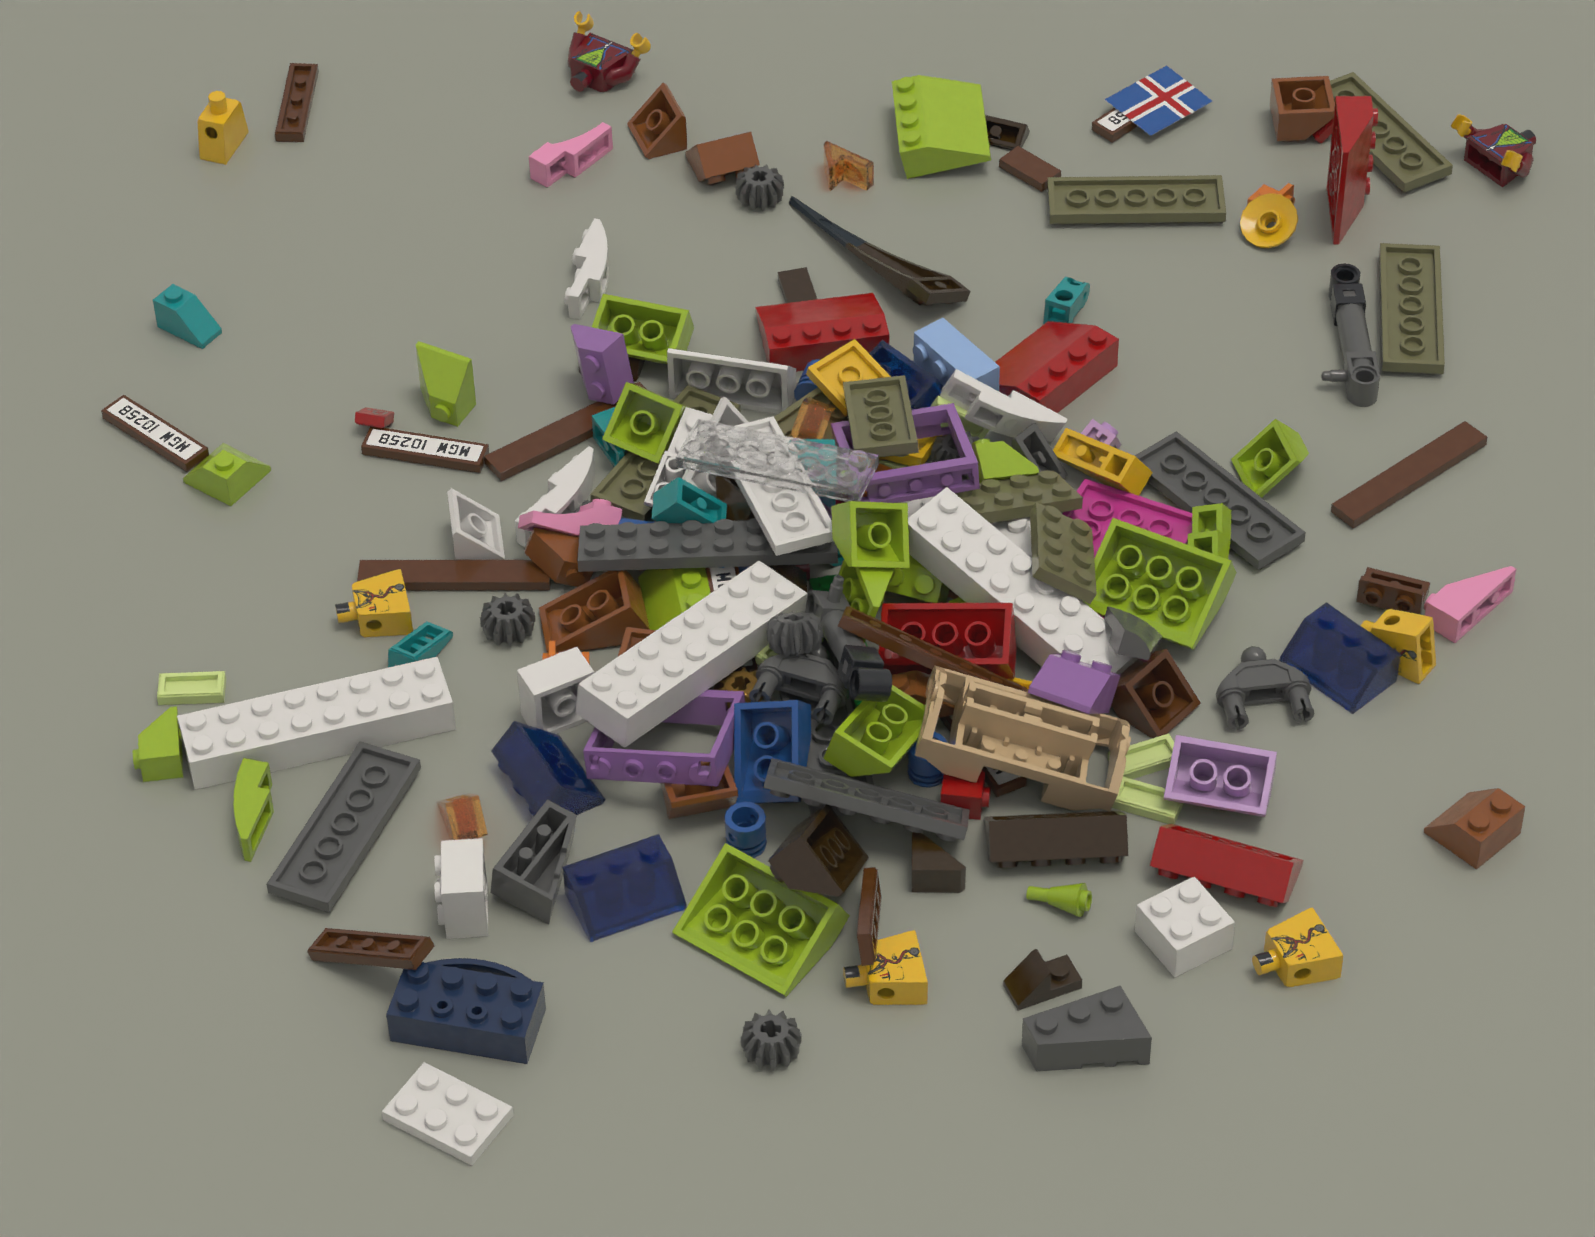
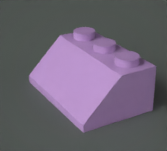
[1164,735,1277,817]

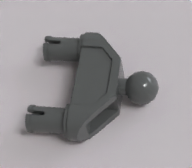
[749,645,849,725]
[1216,646,1315,729]

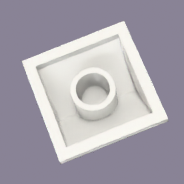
[447,488,505,560]

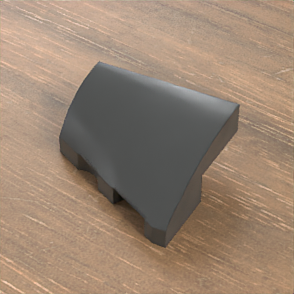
[1104,607,1162,660]

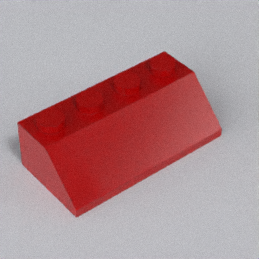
[878,603,1016,679]
[1150,824,1304,907]

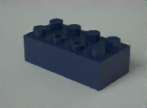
[386,958,546,1064]

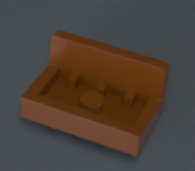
[1356,567,1430,615]

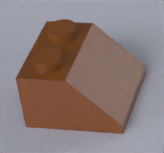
[1270,76,1335,141]
[685,132,760,185]
[1424,788,1525,870]

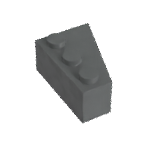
[490,799,577,924]
[1022,985,1152,1071]

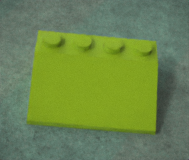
[892,75,991,179]
[1083,518,1237,650]
[672,843,850,997]

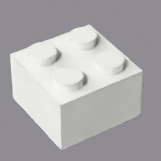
[517,647,595,741]
[434,838,488,939]
[1135,876,1235,978]

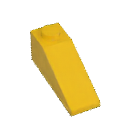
[1053,428,1153,496]

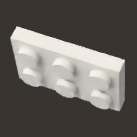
[382,1062,514,1166]

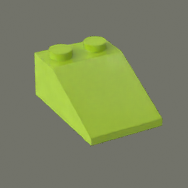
[838,560,895,643]

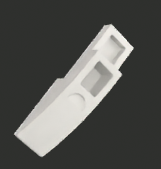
[564,218,609,320]
[940,369,1067,442]
[644,407,712,507]
[515,446,595,547]

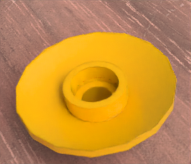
[1240,193,1298,248]

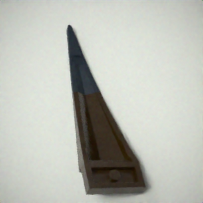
[789,196,971,306]

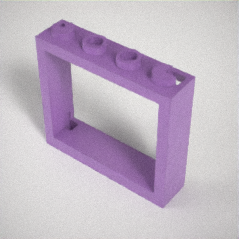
[831,403,980,503]
[583,690,745,786]

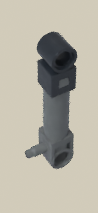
[1321,263,1380,407]
[805,575,892,702]

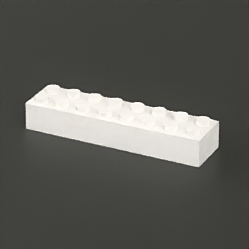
[908,487,1138,675]
[576,561,808,748]
[177,657,456,790]

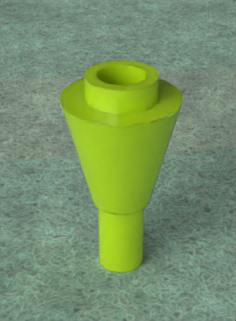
[1026,883,1092,917]

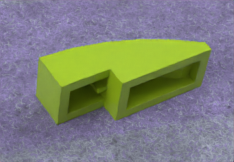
[1188,503,1232,559]
[233,758,274,862]

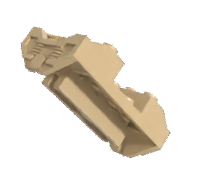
[915,665,1131,811]

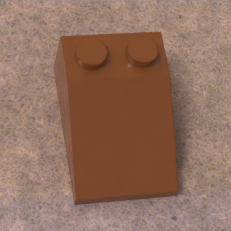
[539,570,650,653]

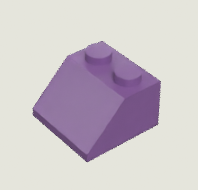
[571,324,634,405]
[1027,650,1120,714]

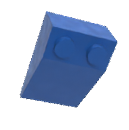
[734,700,811,804]

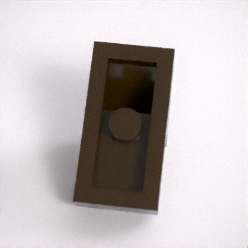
[1003,949,1083,1010]

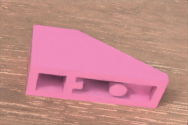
[1424,566,1516,643]

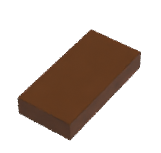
[999,146,1061,192]

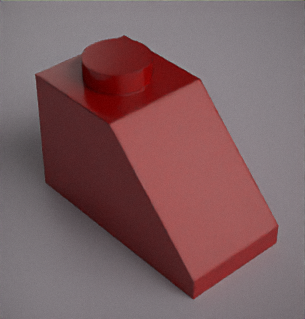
[940,770,991,820]

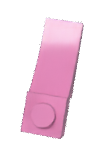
[529,122,613,188]
[518,499,622,536]

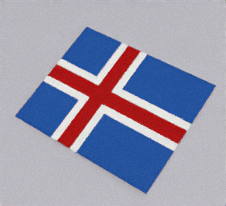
[1104,65,1213,136]

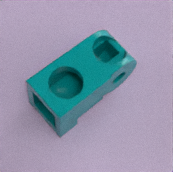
[1043,277,1090,324]

